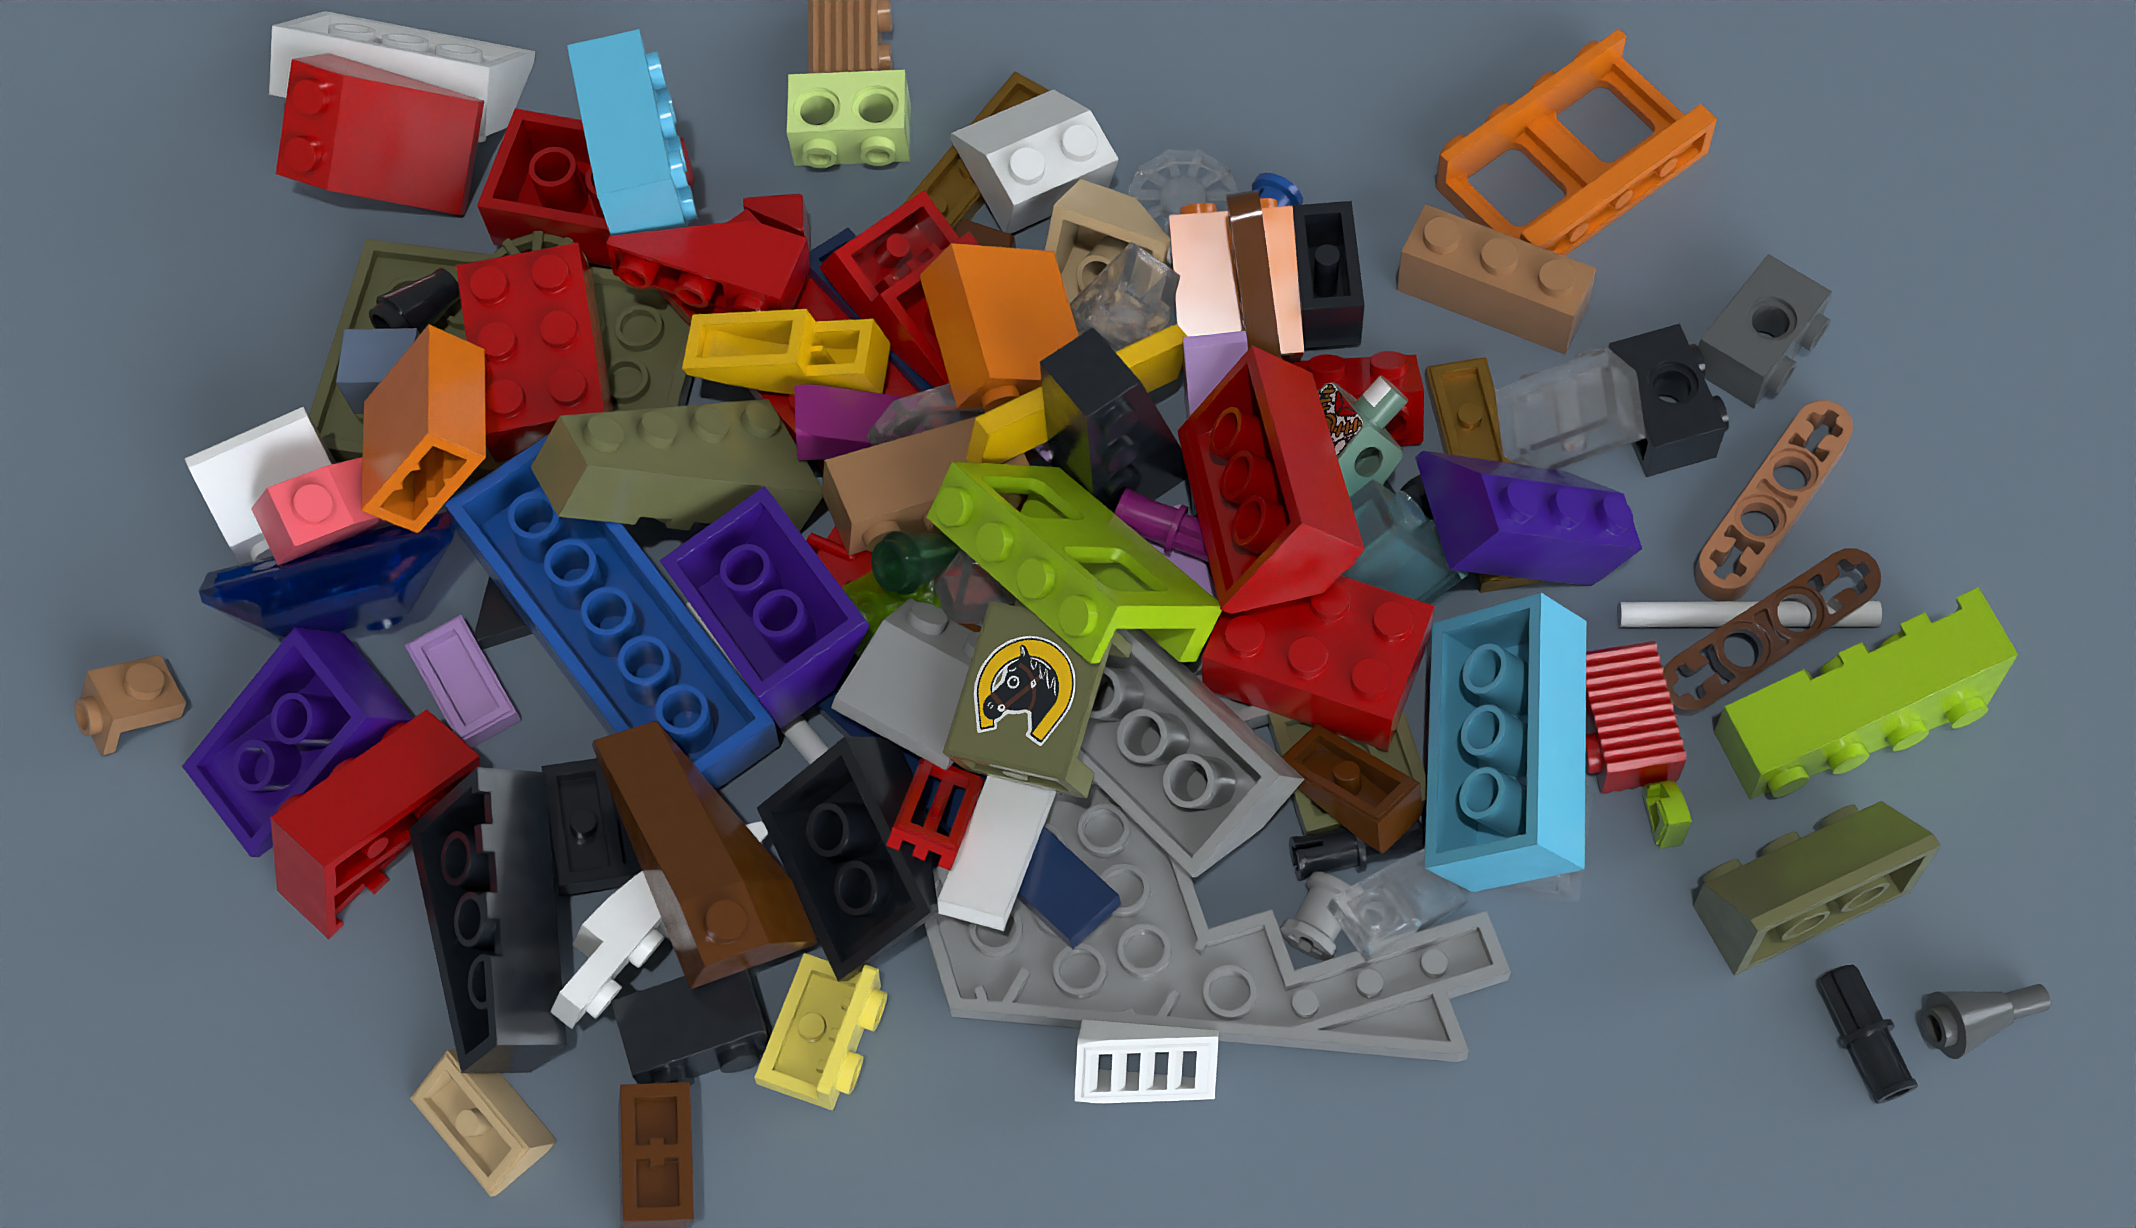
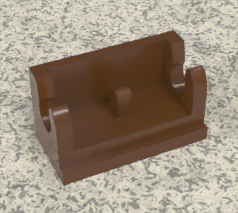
[618,1082,694,1228]

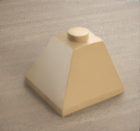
[1045,179,1171,346]

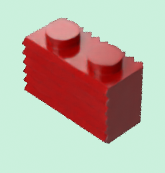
[1585,641,1686,794]

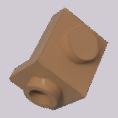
[74,655,186,756]

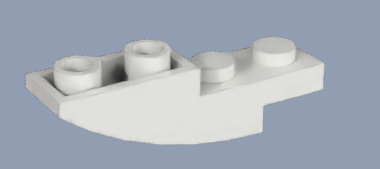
[551,821,768,1029]

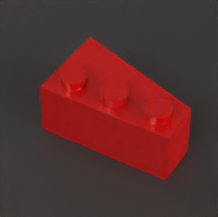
[270,709,480,940]

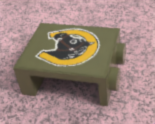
[942,599,1133,798]

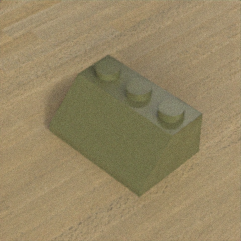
[1693,801,1941,976]

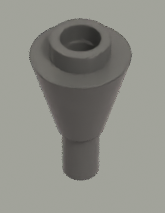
[1922,984,2051,1059]

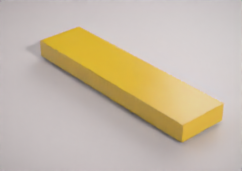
[966,324,1188,464]

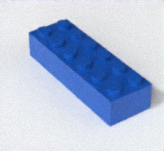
[444,435,779,790]

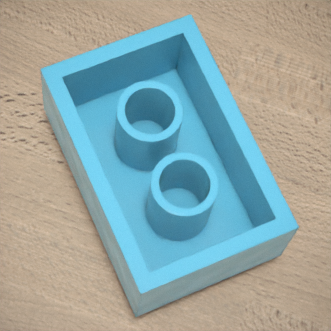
[567,29,698,236]

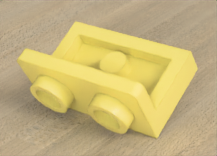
[754,953,888,1111]

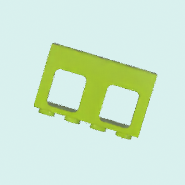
[926,461,1222,664]

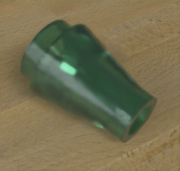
[871,531,967,595]

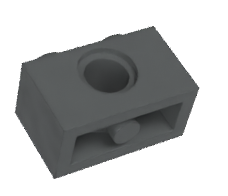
[1698,254,1832,409]

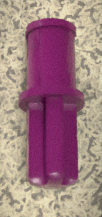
[1115,488,1209,562]

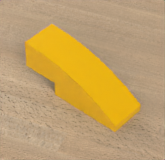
[682,309,891,395]

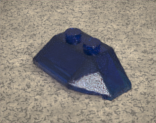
[198,512,455,643]

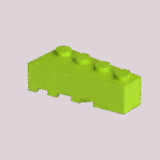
[1714,587,2018,800]

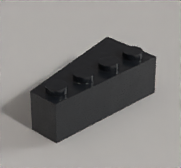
[1039,327,1188,514]
[409,767,567,1073]

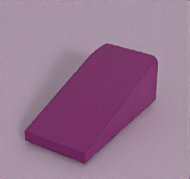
[794,384,922,460]

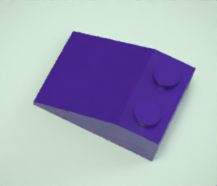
[182,627,413,857]

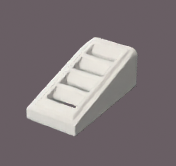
[1075,1019,1219,1103]

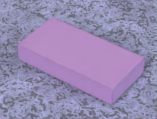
[405,614,521,748]

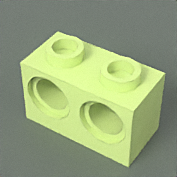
[787,70,911,168]

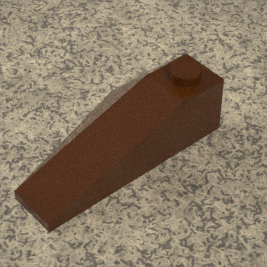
[592,721,817,989]

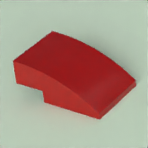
[819,190,979,398]

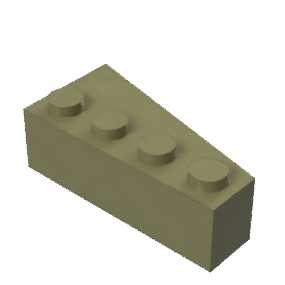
[530,399,823,532]

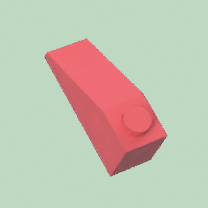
[251,457,452,566]

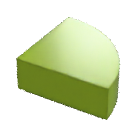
[1642,780,1692,849]

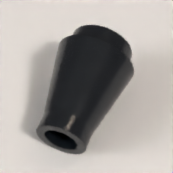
[369,268,460,334]

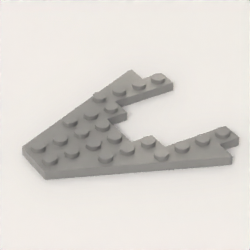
[924,654,1511,1062]

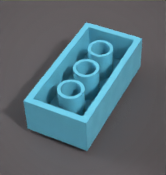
[1424,593,1586,892]

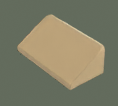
[410,1049,556,1197]

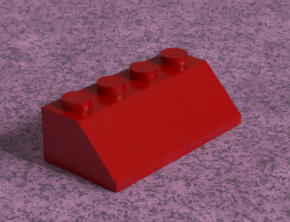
[1177,345,1365,614]

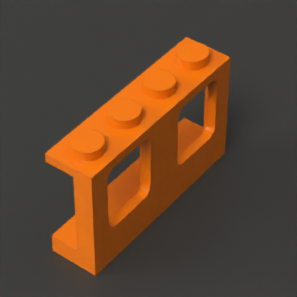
[1436,29,1717,256]

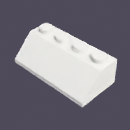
[269,11,535,142]

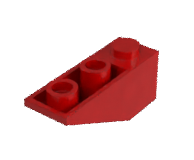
[606,220,811,313]

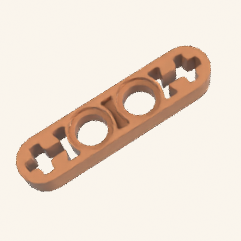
[1694,400,1853,601]

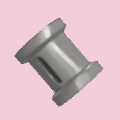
[1279,872,1364,961]

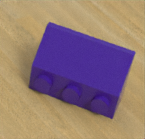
[1415,451,1642,586]
[659,486,869,729]

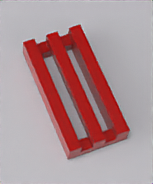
[886,758,985,871]

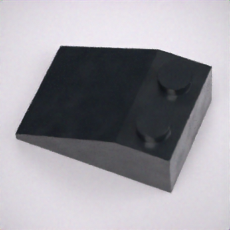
[757,736,939,982]

